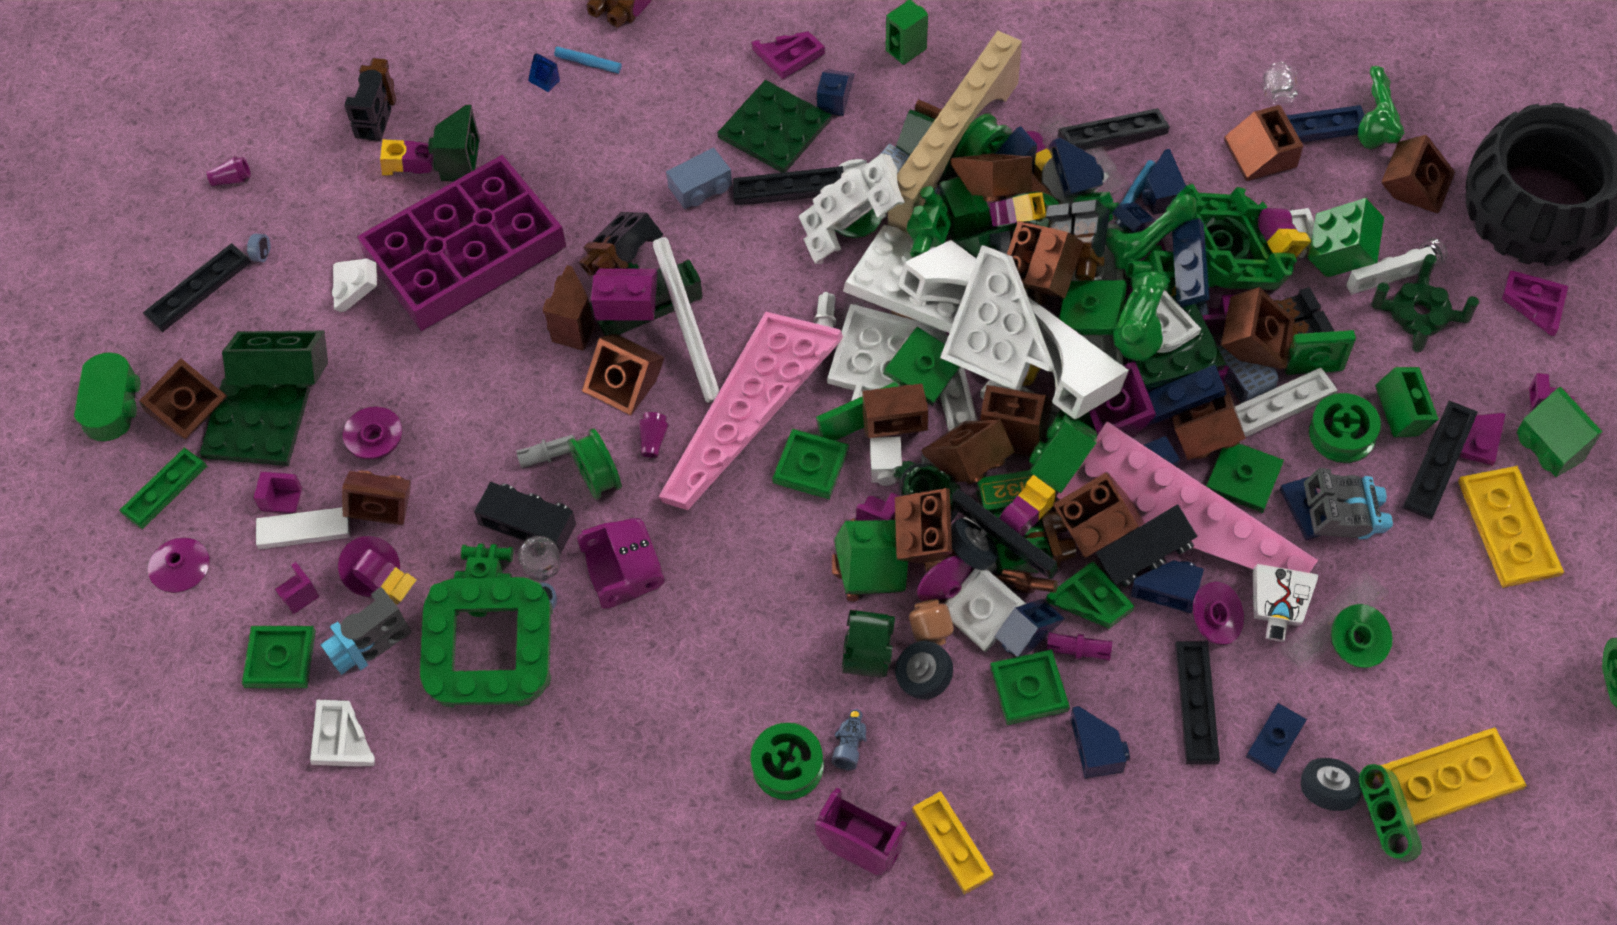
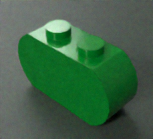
[74,352,141,441]

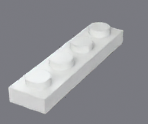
[1235,368,1337,437]

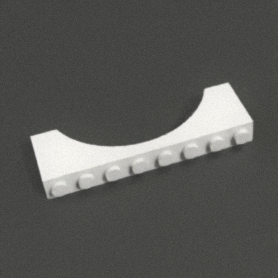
[898,240,1129,419]

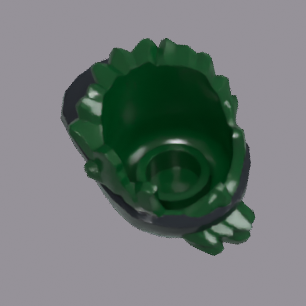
[893,461,961,522]

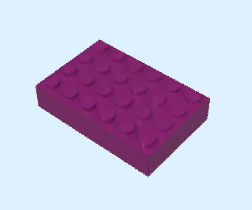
[357,154,567,331]

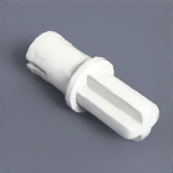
[814,292,837,328]

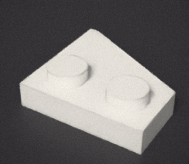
[332,258,377,312]
[310,700,375,766]

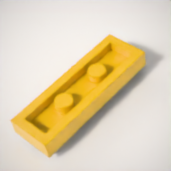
[912,791,994,895]

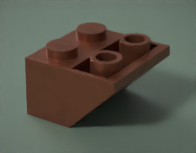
[1224,105,1304,181]
[1007,221,1084,299]
[543,265,595,351]
[862,384,928,438]
[981,385,1052,457]
[1053,472,1144,558]
[895,488,952,564]

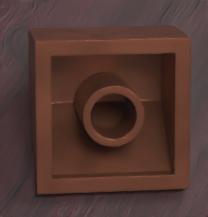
[1381,134,1455,214]
[951,153,1032,201]
[1221,287,1294,369]
[582,333,665,415]
[139,358,227,440]
[1172,385,1246,460]
[921,420,1014,484]
[342,470,411,525]

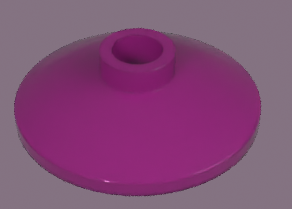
[342,406,403,460]
[337,536,400,597]
[148,538,210,593]
[917,556,972,602]
[1193,581,1244,645]

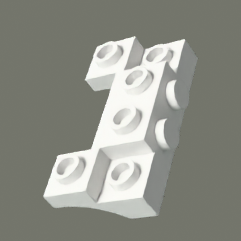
[799,154,905,264]

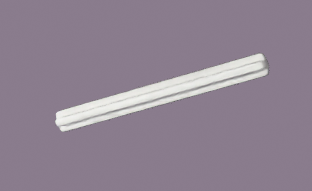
[653,237,719,403]

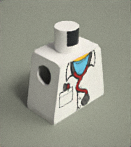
[1253,564,1318,642]

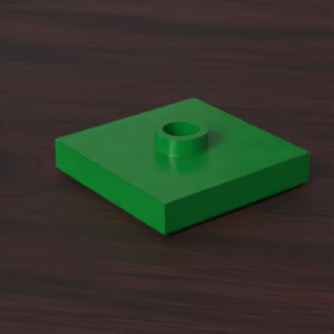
[1059,280,1127,335]
[883,326,961,406]
[1285,330,1356,375]
[772,429,849,500]
[1206,443,1284,513]
[242,626,316,688]
[990,650,1070,725]

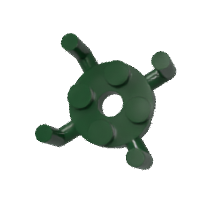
[1371,254,1479,352]

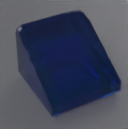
[528,53,560,92]

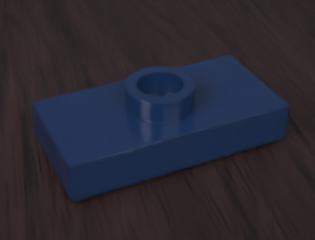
[1280,476,1327,541]
[1246,703,1307,774]

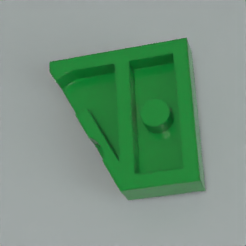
[1046,561,1134,629]

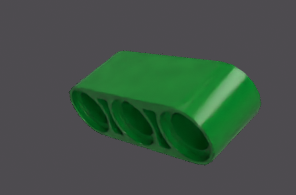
[1359,764,1422,862]

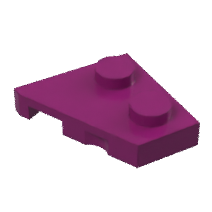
[751,31,825,79]
[1502,270,1569,336]
[1459,413,1506,466]

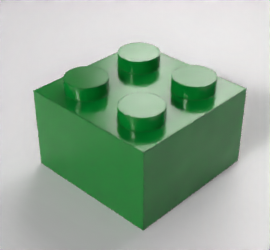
[1308,198,1385,277]
[1029,413,1097,493]

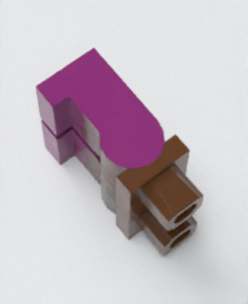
[586,0,652,28]

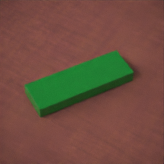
[816,382,899,440]
[119,447,208,529]

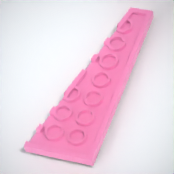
[659,312,843,510]
[1056,422,1318,573]

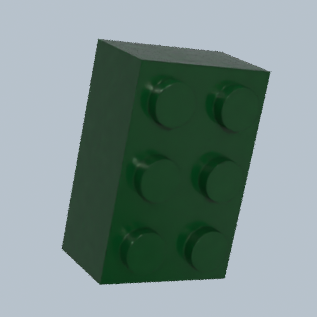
[222,330,328,388]

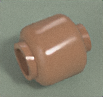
[909,599,954,645]

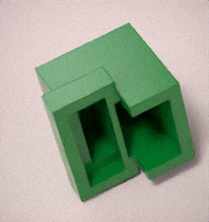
[939,177,996,240]

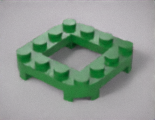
[1166,184,1297,290]
[420,577,553,707]

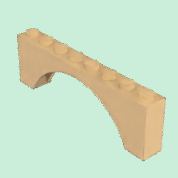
[888,30,1022,233]

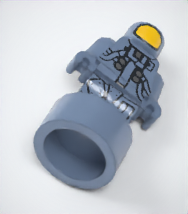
[831,709,867,770]

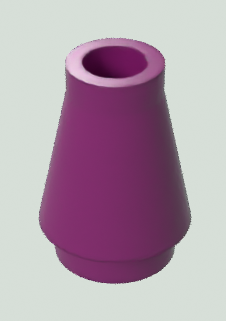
[206,156,251,187]
[639,412,669,458]

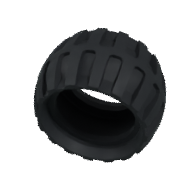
[1465,103,1617,266]

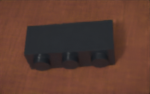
[474,482,576,554]
[1096,504,1198,587]

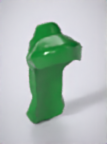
[1358,66,1404,150]
[1106,194,1197,271]
[1113,271,1170,361]

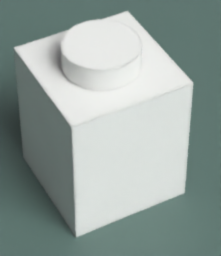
[870,437,902,486]

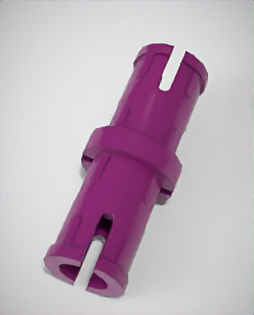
[1046,632,1113,661]

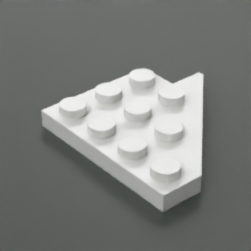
[940,245,1055,391]
[827,304,948,401]

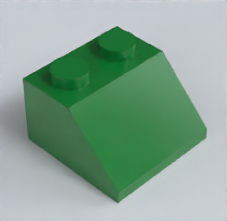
[1516,387,1603,477]
[834,520,908,594]

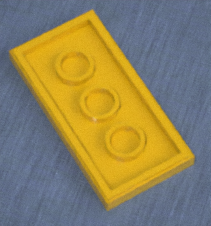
[1458,466,1564,588]
[1377,727,1527,826]

